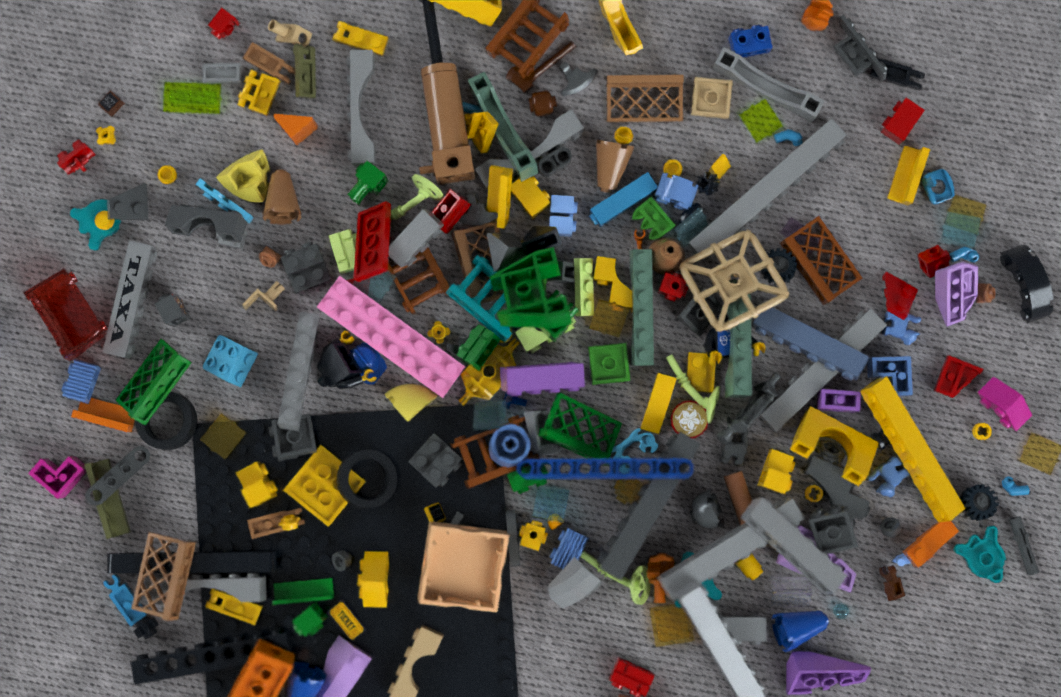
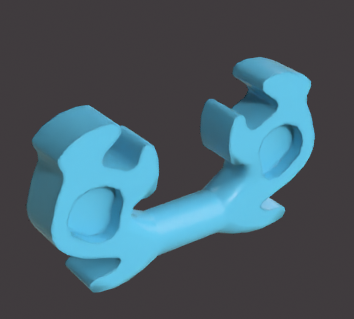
[612,428,658,474]

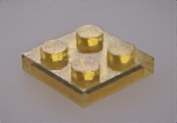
[649,604,694,647]

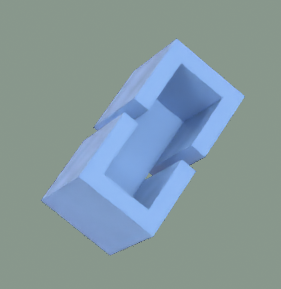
[549,195,578,237]

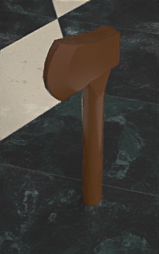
[506,41,576,94]

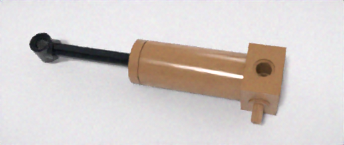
[419,0,475,185]

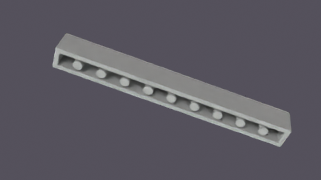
[687,118,847,262]

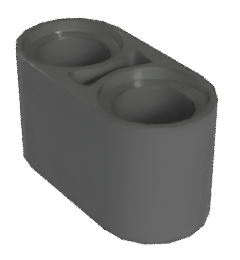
[538,147,572,177]

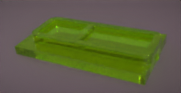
[163,82,222,114]

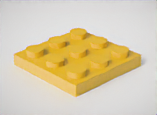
[284,445,366,527]

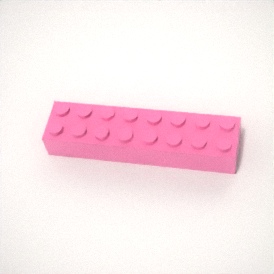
[317,276,465,398]

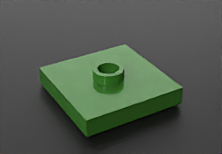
[588,343,630,385]

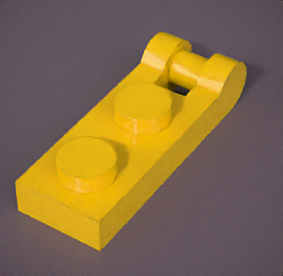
[332,21,389,56]
[205,588,263,625]

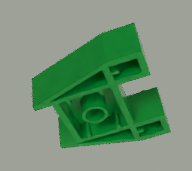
[490,247,572,328]

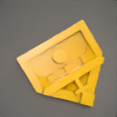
[464,112,499,153]

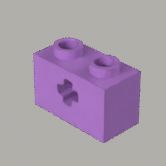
[817,389,861,413]

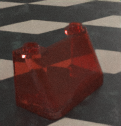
[23,268,108,362]

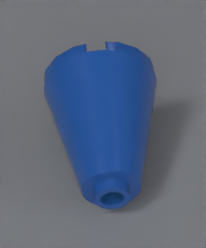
[772,610,829,652]
[286,662,327,697]

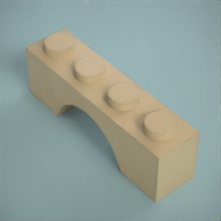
[387,625,444,697]

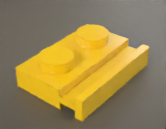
[685,352,716,393]

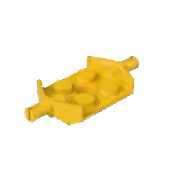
[458,338,520,406]

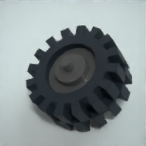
[761,248,797,285]
[960,484,999,521]

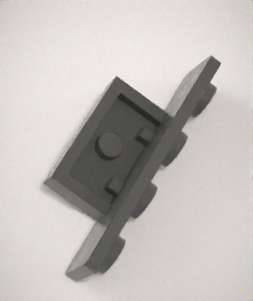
[834,15,887,81]

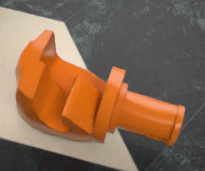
[801,0,834,31]
[647,552,674,603]

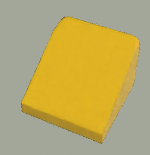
[709,154,731,179]

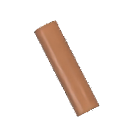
[723,470,757,549]

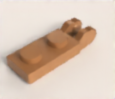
[243,42,295,85]
[247,508,305,539]

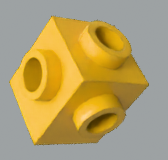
[519,520,548,551]

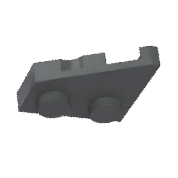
[107,183,148,221]

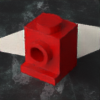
[208,7,240,40]

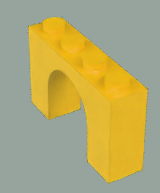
[790,406,879,486]

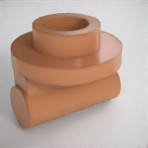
[259,246,281,268]
[976,283,996,303]

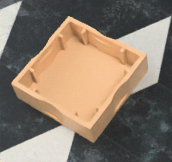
[417,521,509,612]

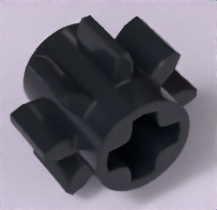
[695,172,721,196]
[133,616,159,640]

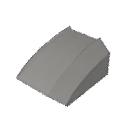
[524,407,565,457]
[548,557,603,608]

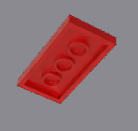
[354,201,391,282]

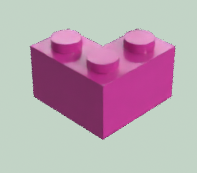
[977,376,1032,431]
[28,456,87,499]

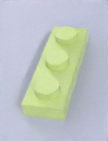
[574,258,594,316]

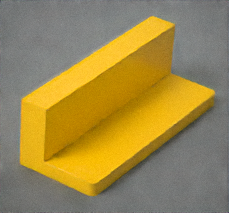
[887,146,930,206]
[487,165,513,229]

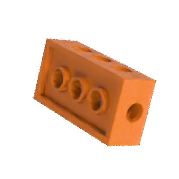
[227,639,295,697]

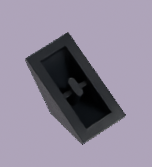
[520,226,562,256]

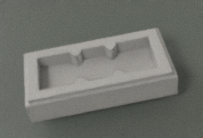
[202,63,241,84]

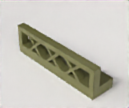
[84,459,131,539]

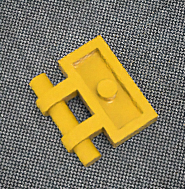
[237,70,281,116]

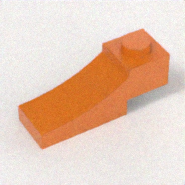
[902,521,959,568]

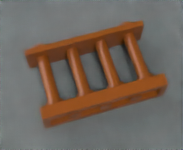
[485,0,569,80]
[388,248,450,315]
[450,415,541,488]

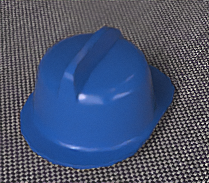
[350,342,387,385]

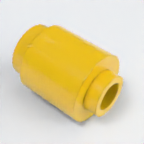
[735,553,763,581]

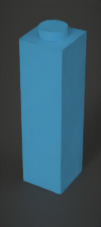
[589,172,658,227]

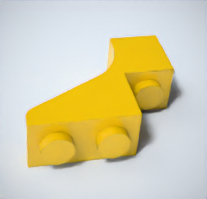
[598,0,643,55]
[593,256,633,313]

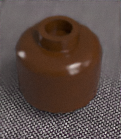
[528,90,557,117]

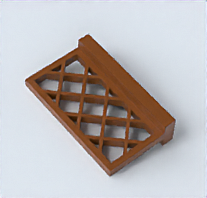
[780,216,863,305]

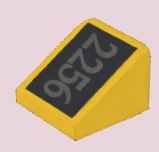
[424,502,446,522]

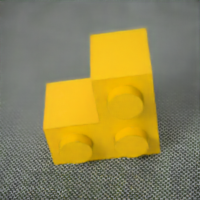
[757,449,795,494]
[236,461,278,508]
[358,551,389,607]

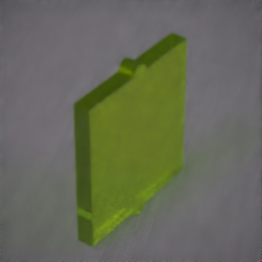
[739,98,783,143]

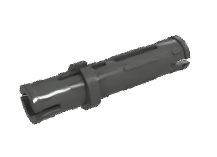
[1009,516,1040,575]

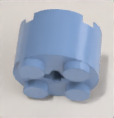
[655,173,698,211]
[489,424,530,467]

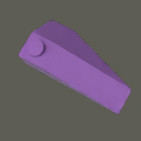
[786,651,871,695]

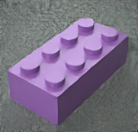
[500,362,585,396]

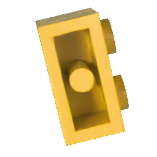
[511,176,551,219]

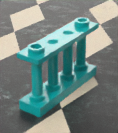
[446,255,513,342]

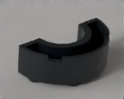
[1000,245,1053,323]

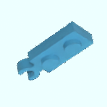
[103,574,148,627]

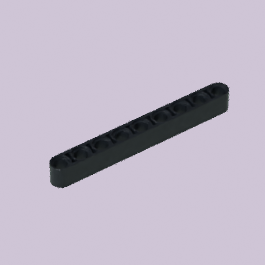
[107,551,277,574]

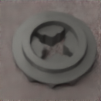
[815,440,845,464]

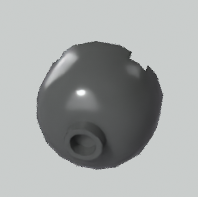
[690,489,725,529]

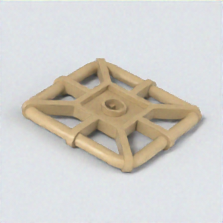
[679,229,789,332]

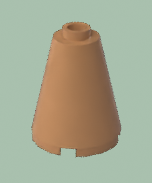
[596,140,634,193]
[263,169,302,225]
[649,237,685,275]

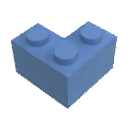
[867,356,913,396]

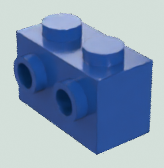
[728,25,773,58]

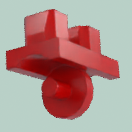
[57,140,96,175]

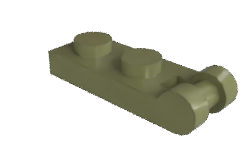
[293,44,316,99]

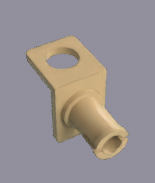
[268,19,312,47]
[243,281,285,311]

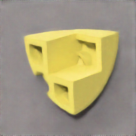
[216,149,270,203]
[385,384,438,422]

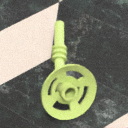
[390,174,444,221]
[666,354,720,424]
[580,550,651,605]

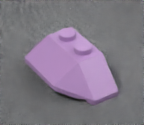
[935,262,978,326]

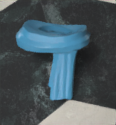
[922,169,955,205]

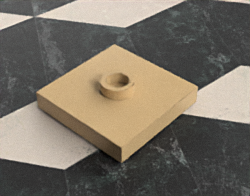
[691,77,733,119]

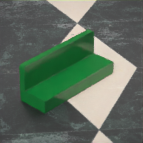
[272,578,334,605]

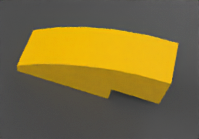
[640,373,677,434]

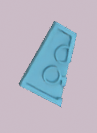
[195,179,254,224]

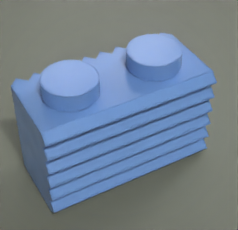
[62,359,101,404]
[549,527,589,569]

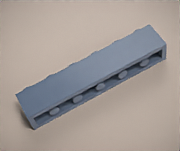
[753,307,869,381]

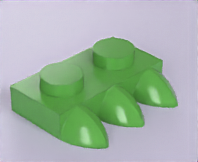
[632,197,676,240]

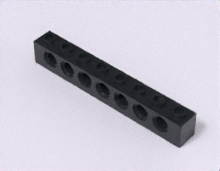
[130,628,293,685]

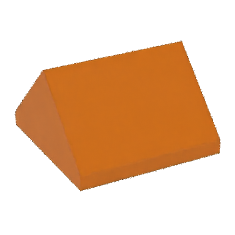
[274,114,318,146]

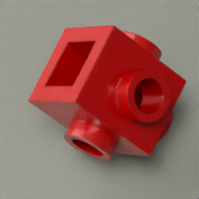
[917,245,951,278]
[657,273,689,302]

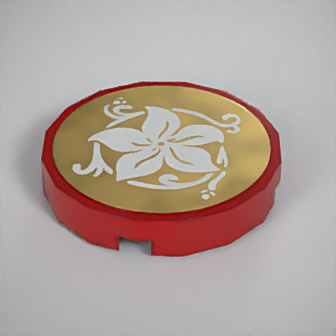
[670,400,708,438]

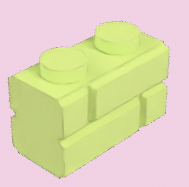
[329,229,356,274]

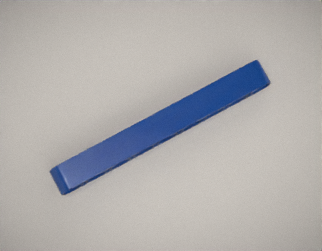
[517,458,694,479]

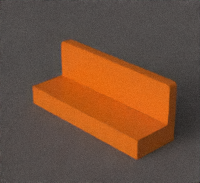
[71,398,135,432]

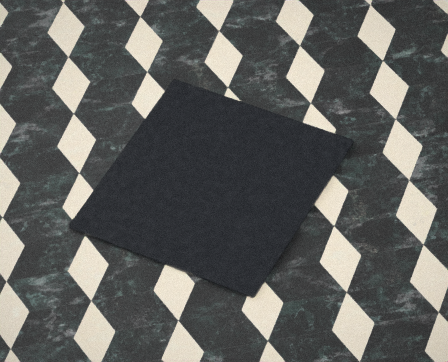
[193,403,518,697]

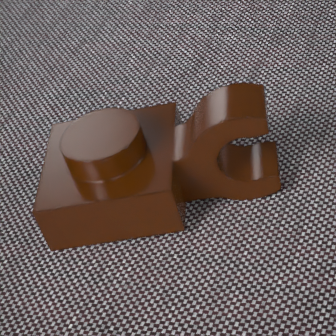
[879,565,905,601]

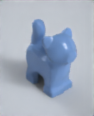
[882,311,921,345]
[867,456,910,497]

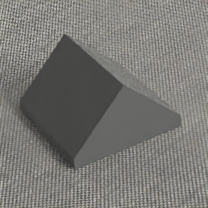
[487,233,526,271]
[676,286,723,337]

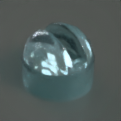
[833,603,849,619]

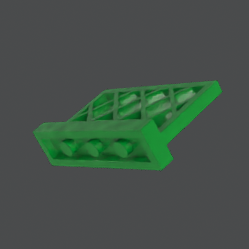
[115,339,192,425]
[538,392,622,466]

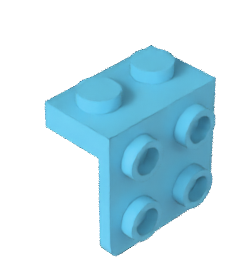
[203,335,258,387]

